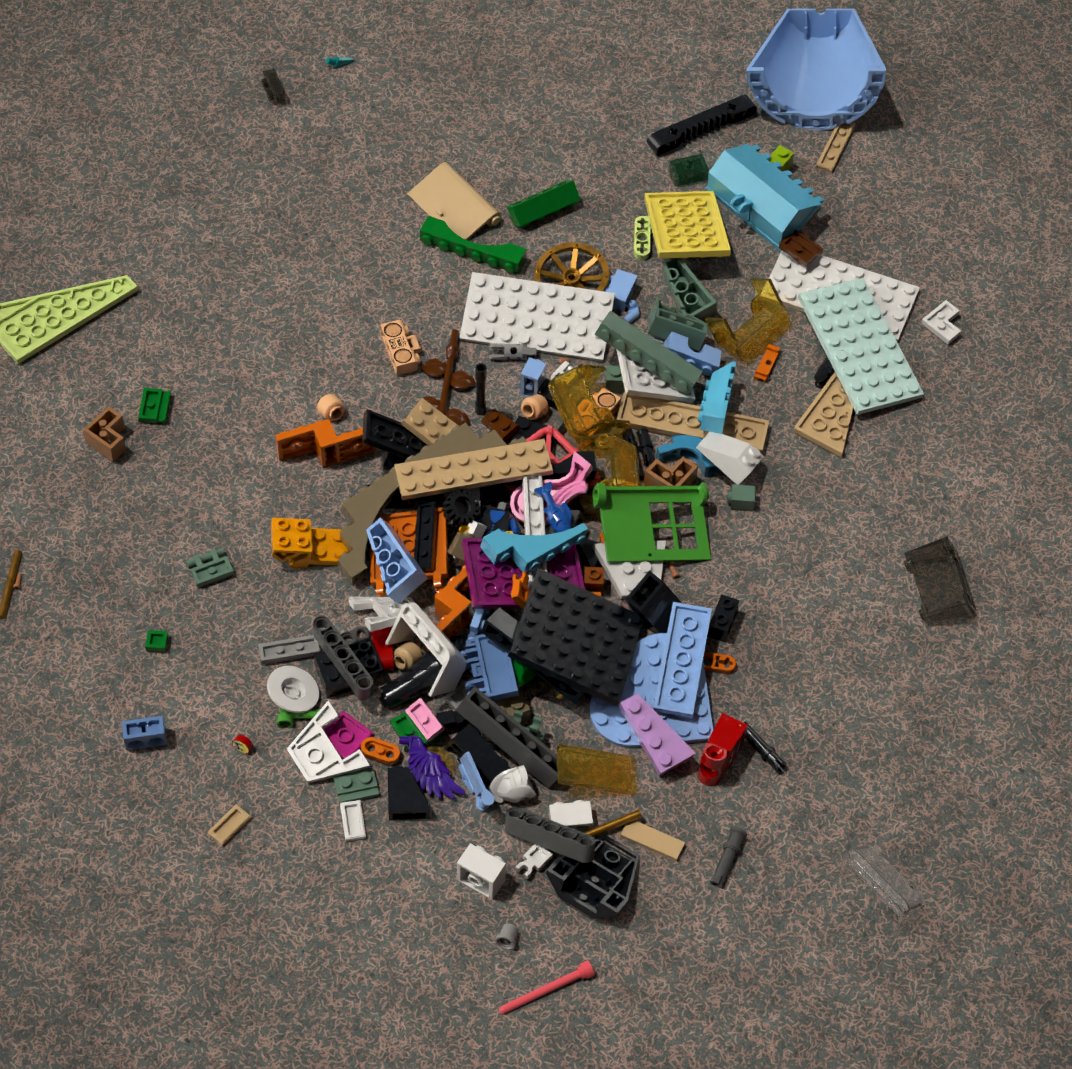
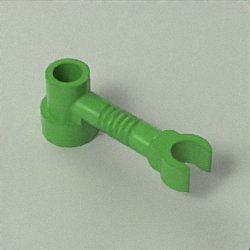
[277,708,320,728]

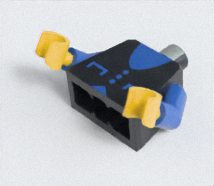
[459,502,521,538]

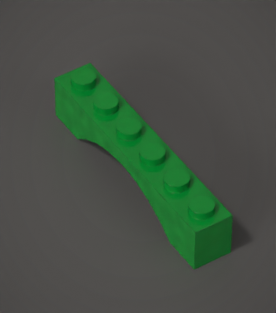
[420,216,526,274]

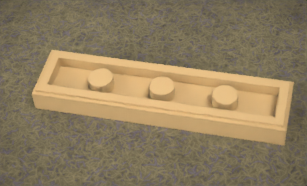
[816,122,856,173]

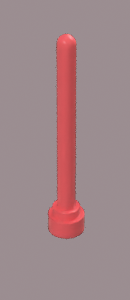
[499,960,595,1014]

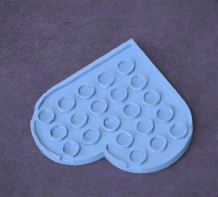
[590,633,713,748]

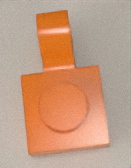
[511,571,529,608]

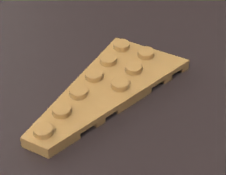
[793,372,853,458]

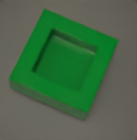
[145,630,168,652]

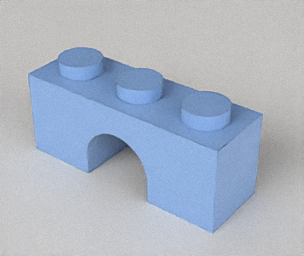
[664,332,722,377]

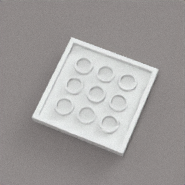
[616,337,695,403]

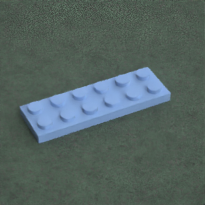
[653,602,712,718]

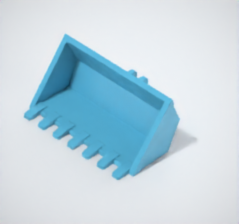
[706,144,825,251]

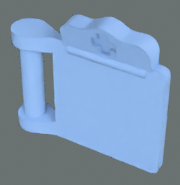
[459,751,495,811]

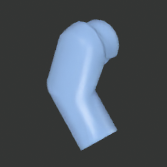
[622,300,640,323]

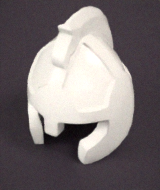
[489,765,536,803]

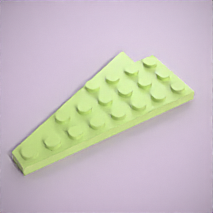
[0,275,138,364]

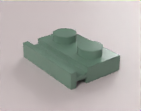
[333,768,380,805]

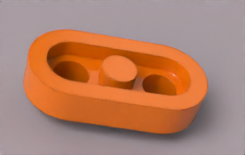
[361,737,400,765]

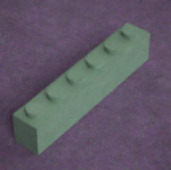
[594,311,703,395]

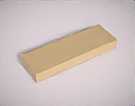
[620,820,685,862]

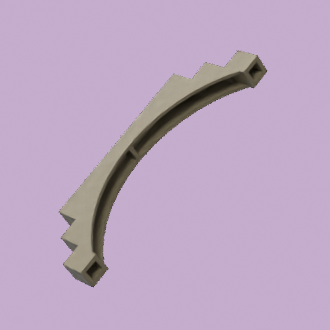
[338,423,527,585]

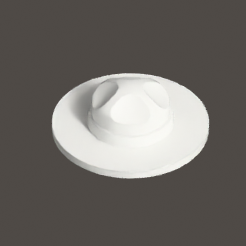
[267,666,319,713]

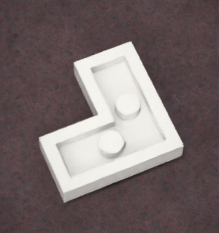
[921,300,961,345]

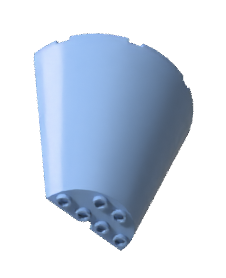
[746,9,886,130]

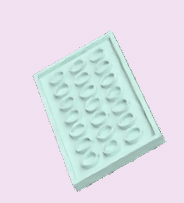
[798,278,924,415]

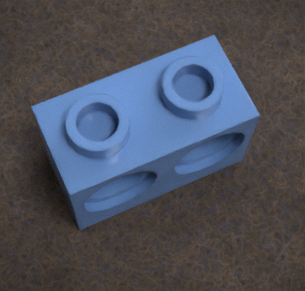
[122,716,167,751]

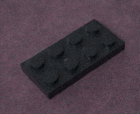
[362,409,427,459]

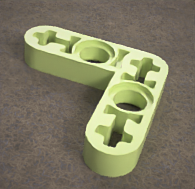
[634,216,653,260]

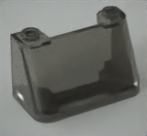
[904,536,977,623]

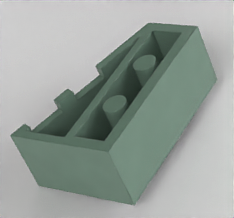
[648,297,708,351]

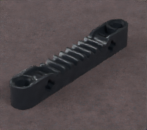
[647,94,757,156]

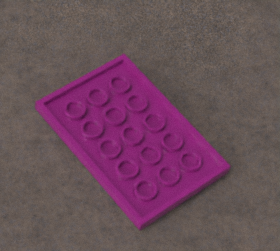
[461,538,585,609]

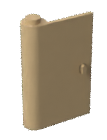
[407,162,501,240]

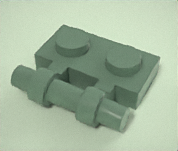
[186,548,234,588]

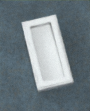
[340,800,366,842]

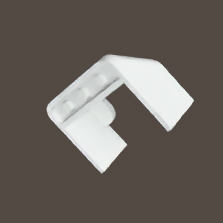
[385,602,466,697]

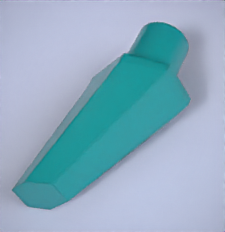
[326,56,354,68]

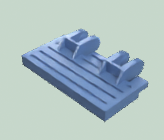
[460,634,519,701]

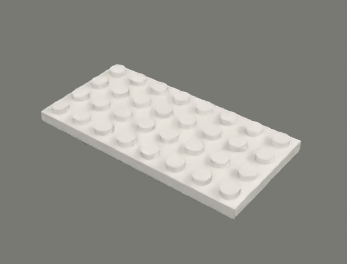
[761,251,920,343]
[459,272,615,362]

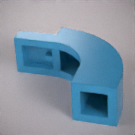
[656,435,722,477]

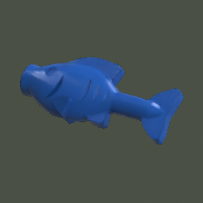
[534,482,572,533]

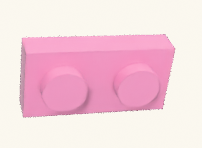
[405,697,445,742]

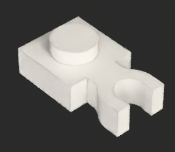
[515,844,553,880]

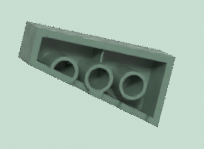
[662,258,717,322]

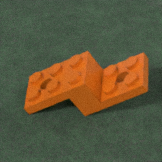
[275,419,376,468]
[426,565,472,653]

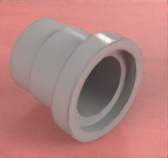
[495,923,518,950]

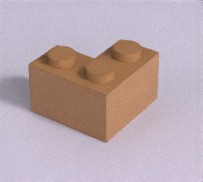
[83,406,126,462]
[644,457,698,486]

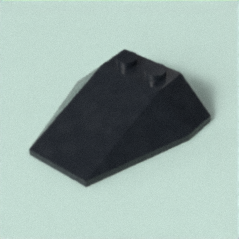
[546,835,640,919]

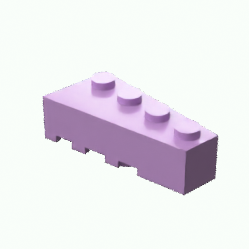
[619,693,696,776]

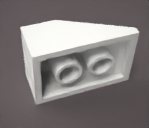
[696,432,763,485]

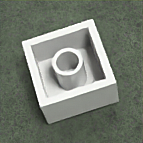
[457,843,506,900]

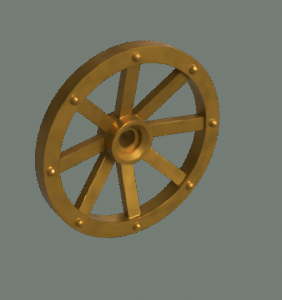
[534,242,609,291]

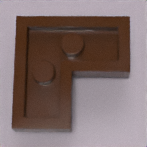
[481,409,520,443]

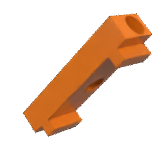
[754,344,781,383]

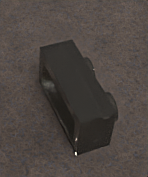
[261,68,286,106]

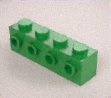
[506,180,581,228]

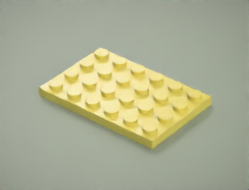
[644,191,731,259]

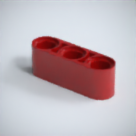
[371,627,394,671]

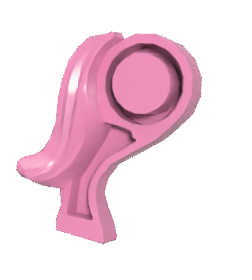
[510,452,593,526]

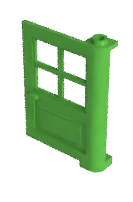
[593,482,711,563]

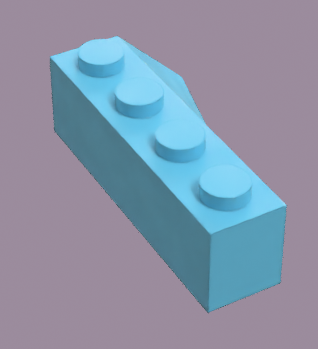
[698,361,736,434]

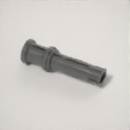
[710,827,747,888]

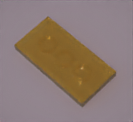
[557,744,636,795]

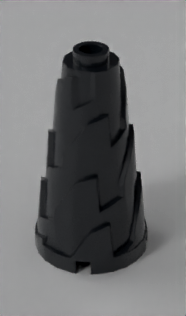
[379,651,442,709]

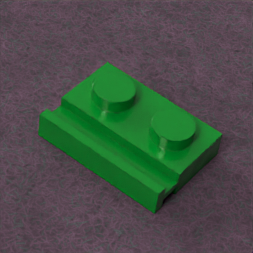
[138,388,171,425]

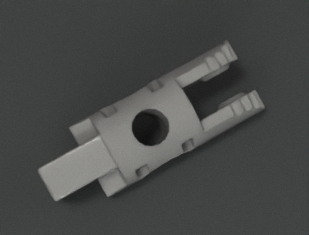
[490,343,537,360]

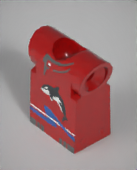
[698,713,748,786]

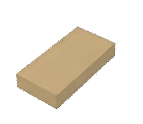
[207,804,251,846]

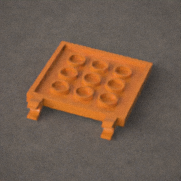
[370,507,448,597]

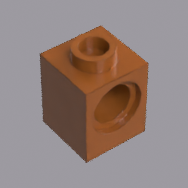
[584,567,604,595]

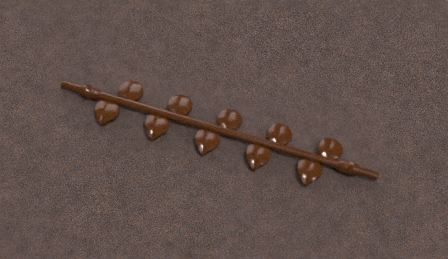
[415,329,475,543]

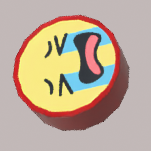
[232,735,253,754]

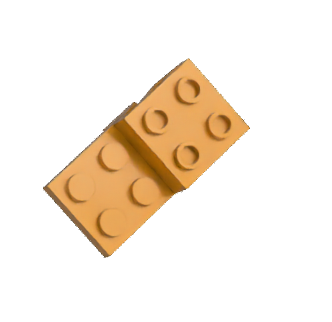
[271,517,348,568]

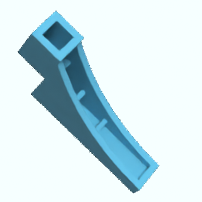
[480,523,588,572]

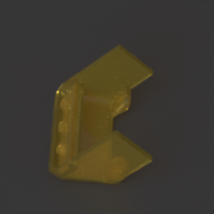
[705,278,790,362]
[548,364,631,442]
[576,433,640,516]

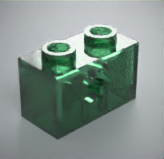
[668,154,709,186]

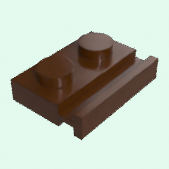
[779,229,823,267]

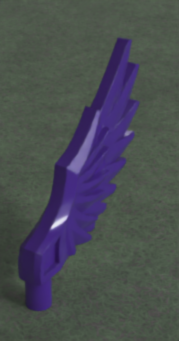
[399,736,465,800]

